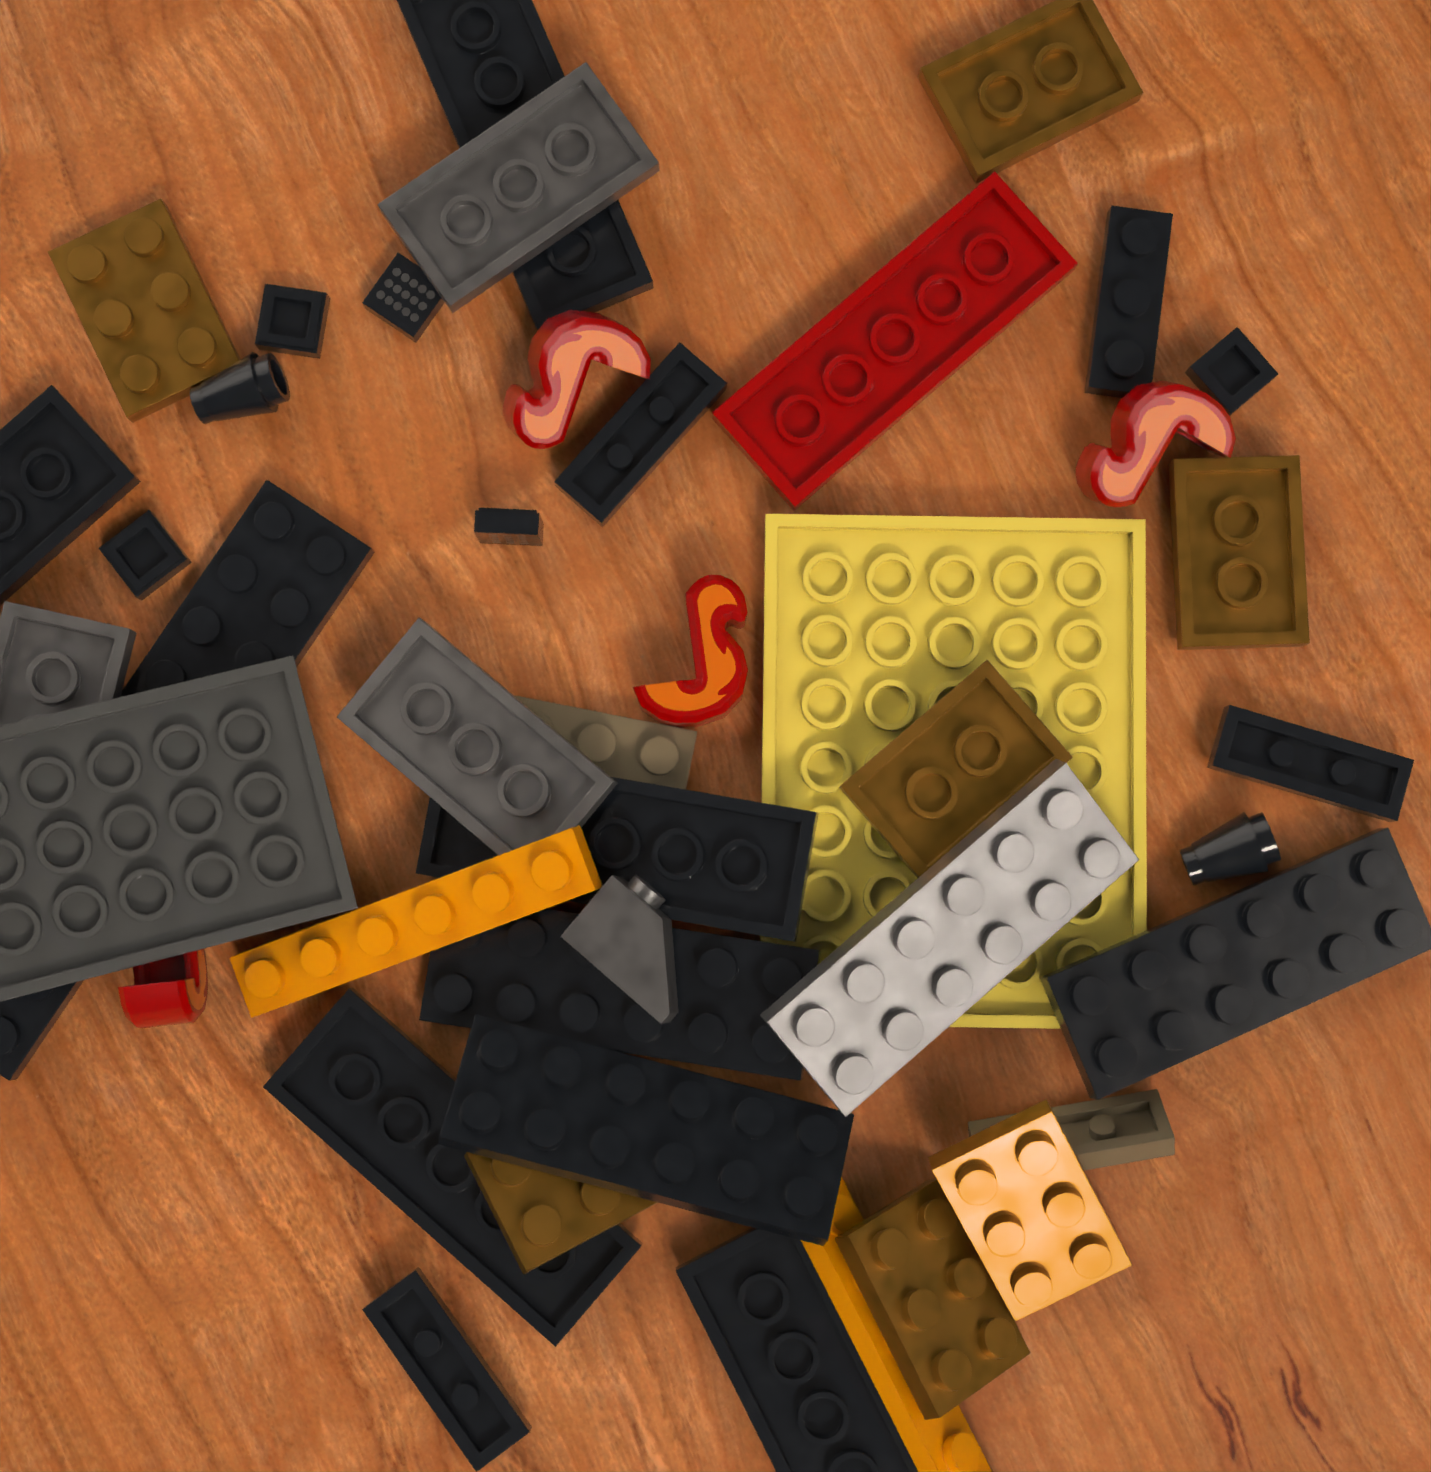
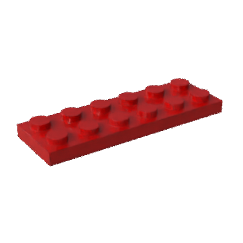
[712,171,1078,511]

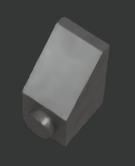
[561,875,679,1024]

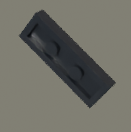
[1084,205,1173,398]
[554,342,727,528]
[1207,705,1414,822]
[362,1267,532,1472]

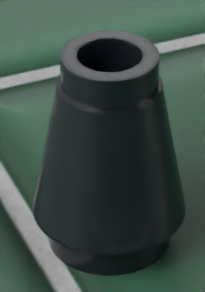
[190,352,290,424]
[1179,812,1281,886]

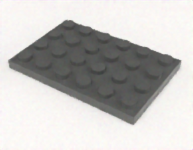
[0,656,358,1002]

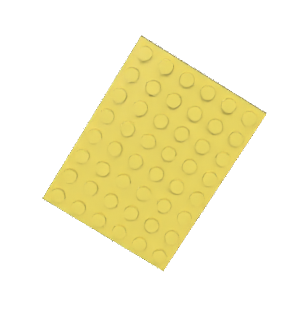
[760,514,1147,1029]

